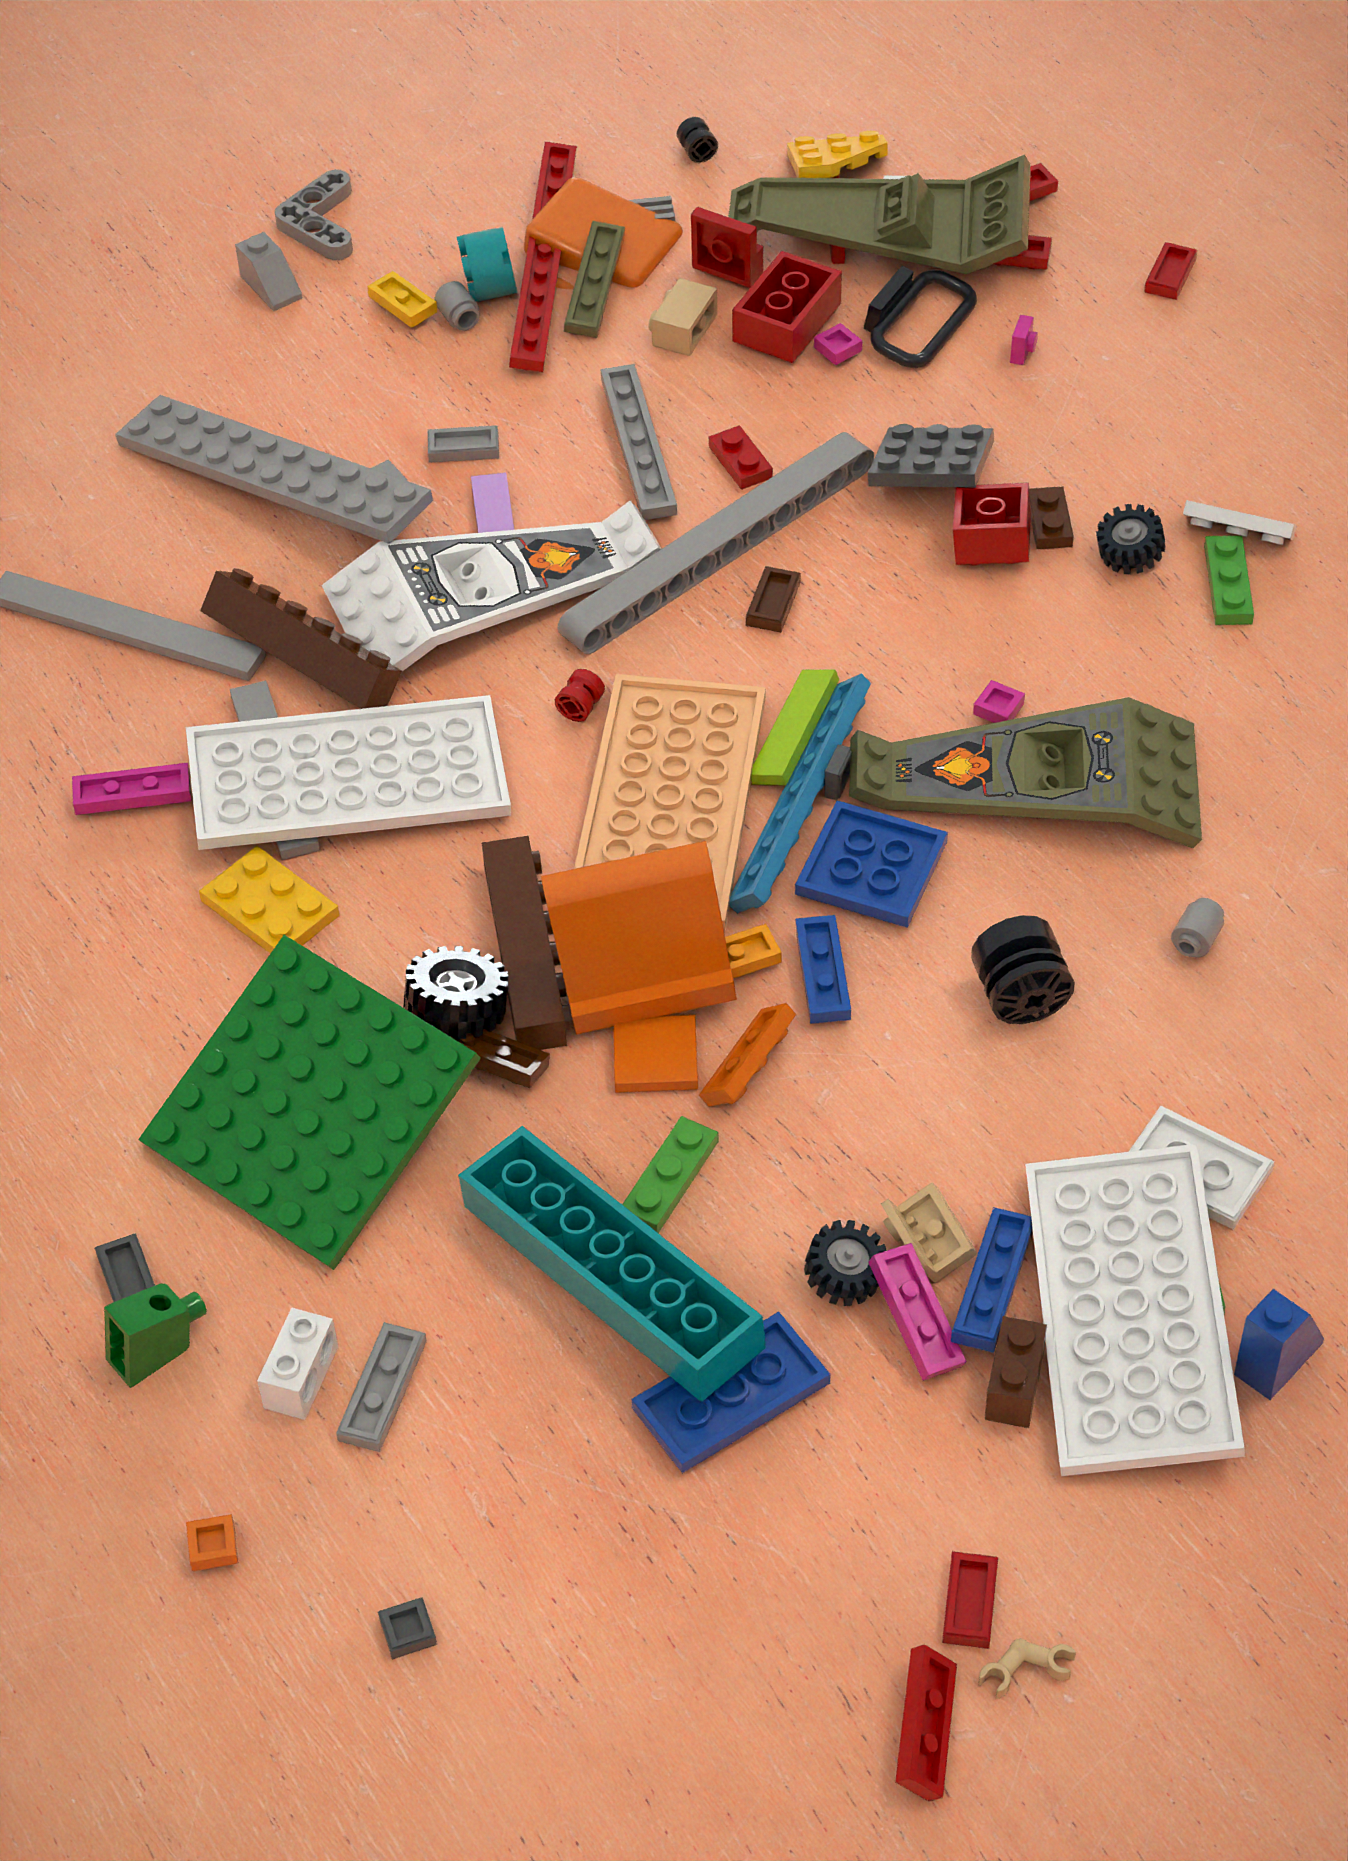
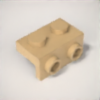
[881,1182,978,1283]

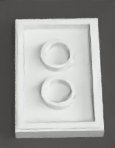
[1129,1106,1275,1229]

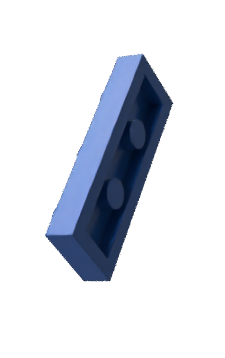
[795,915,851,1024]

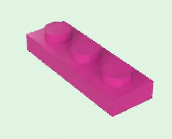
[72,763,192,815]
[868,1243,967,1381]

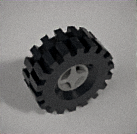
[403,946,509,1039]

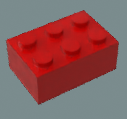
[732,251,842,363]

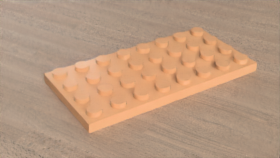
[574,674,766,931]

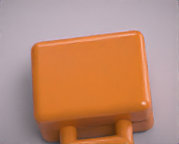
[524,177,683,290]

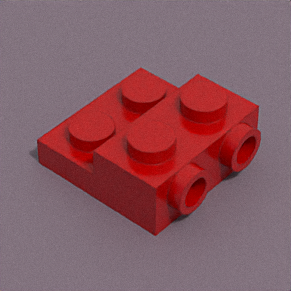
[690,207,764,288]

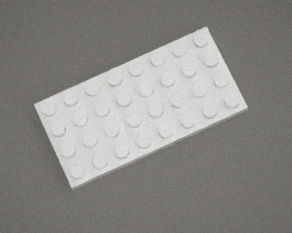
[186,695,511,850]
[1025,1144,1245,1476]

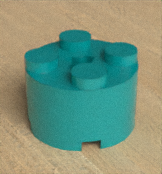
[457,227,518,302]

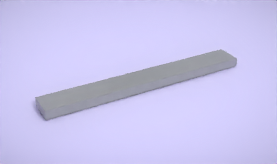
[0,571,266,681]

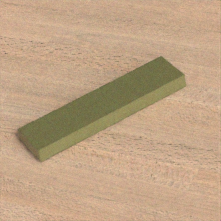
[564,221,625,338]

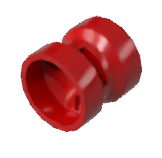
[554,669,605,722]

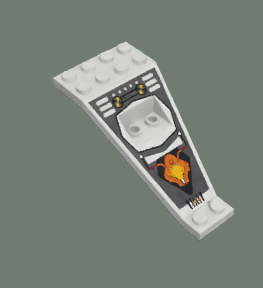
[321,501,662,672]

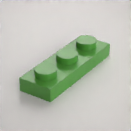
[1204,536,1254,625]
[622,1116,719,1233]

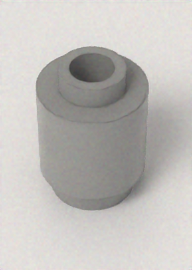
[434,281,480,331]
[1171,898,1224,957]

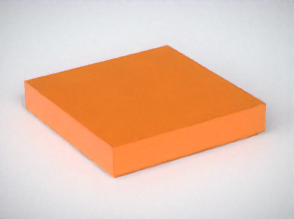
[613,1015,698,1093]

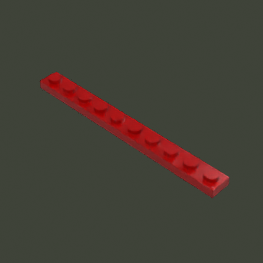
[509,141,577,372]

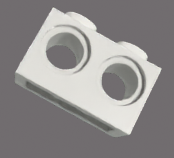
[257,1308,338,1420]

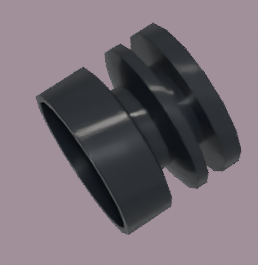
[971,915,1075,1024]

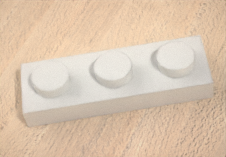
[1183,500,1296,545]

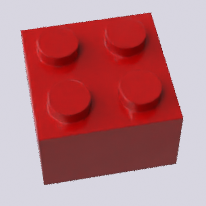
[953,482,1031,565]

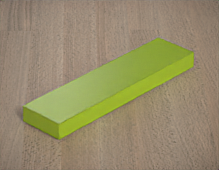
[751,670,840,785]

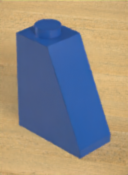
[1234,1289,1324,1400]

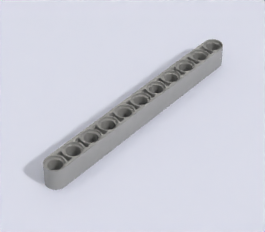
[557,432,874,654]

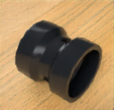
[677,117,718,163]

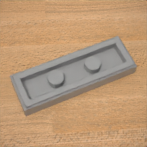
[336,1322,427,1452]

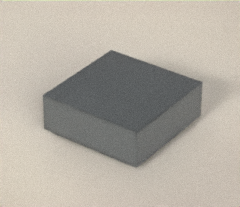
[825,744,852,801]
[378,1597,437,1659]

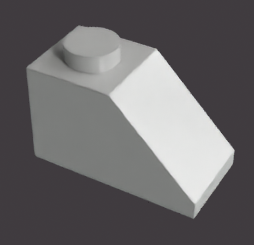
[235,232,302,311]

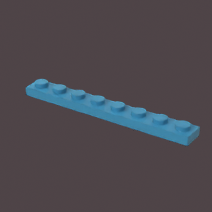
[729,673,871,913]

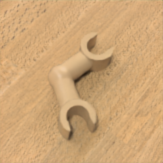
[978,1639,1076,1699]

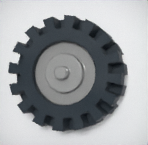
[1096,504,1165,574]
[804,1220,887,1306]

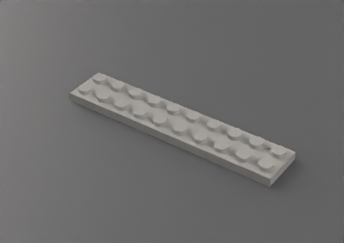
[115,395,433,543]

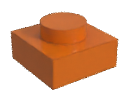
[186,1514,238,1571]

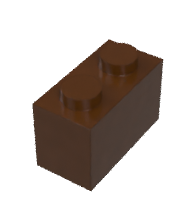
[985,1316,1047,1428]

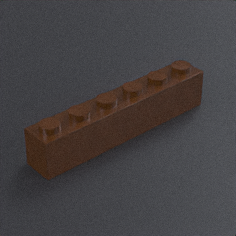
[200,568,402,709]
[482,836,573,1050]

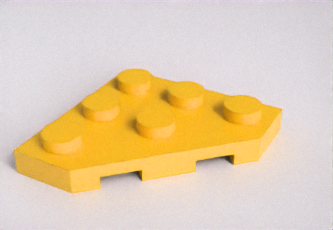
[787,131,888,178]

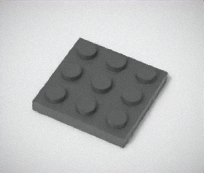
[868,424,994,487]

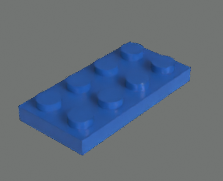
[631,1312,831,1473]

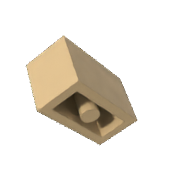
[649,278,717,356]

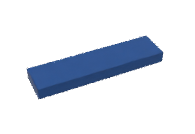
[951,1207,1033,1353]

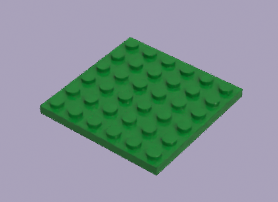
[138,935,481,1270]

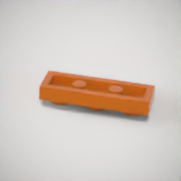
[699,1003,797,1107]

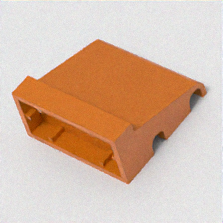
[541,841,737,1035]

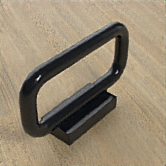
[863,266,977,368]

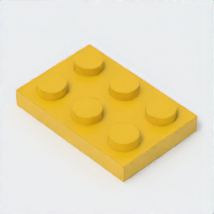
[199,846,340,953]

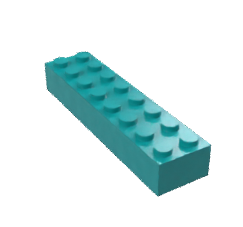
[458,1126,766,1402]

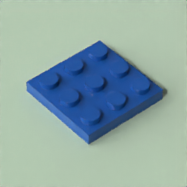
[795,800,948,928]

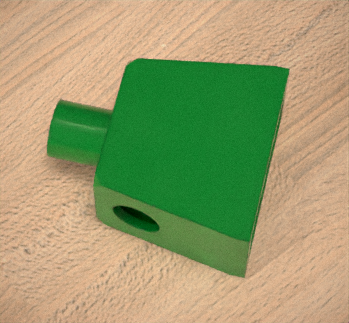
[104,1283,207,1388]

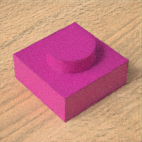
[1010,314,1038,365]
[814,323,862,365]
[973,680,1025,723]

